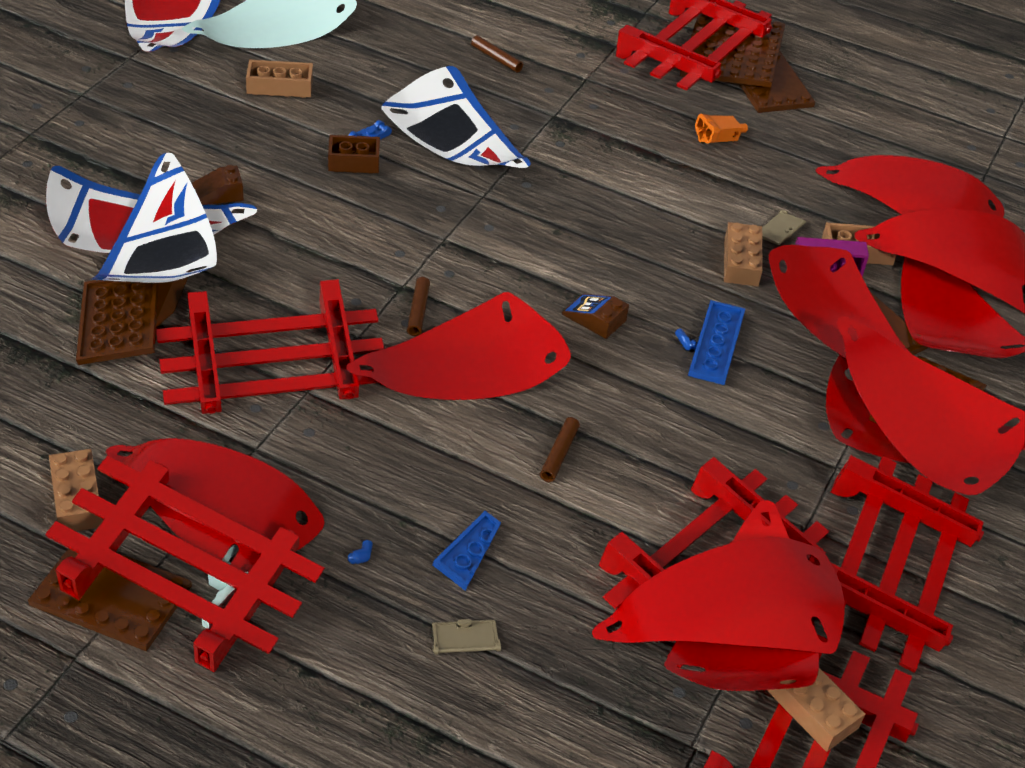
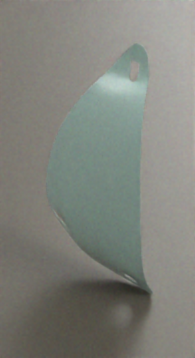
[182,0,357,48]

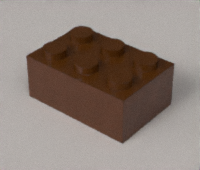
[328,135,380,174]

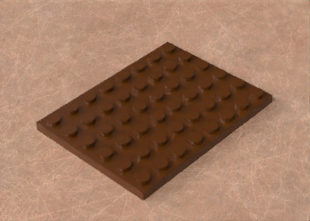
[680,14,785,87]

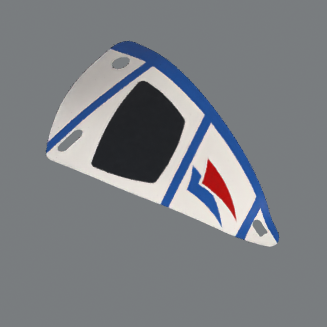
[381,66,531,168]
[91,153,217,283]

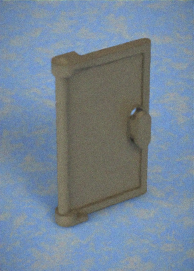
[762,210,806,245]
[432,619,501,655]

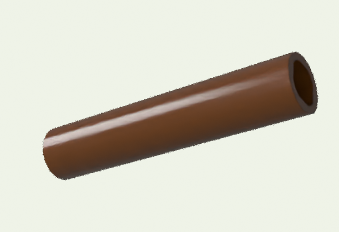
[471,35,523,73]
[407,277,430,337]
[540,417,580,482]

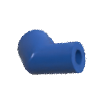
[675,328,696,351]
[348,540,373,564]

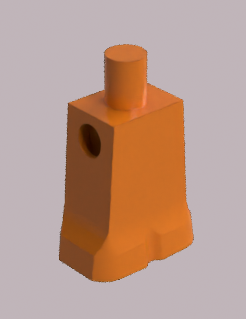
[695,114,748,143]

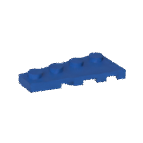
[433,511,501,591]

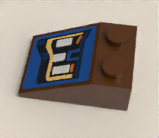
[562,294,629,339]

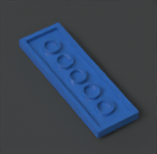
[688,300,745,385]

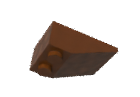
[191,165,244,205]

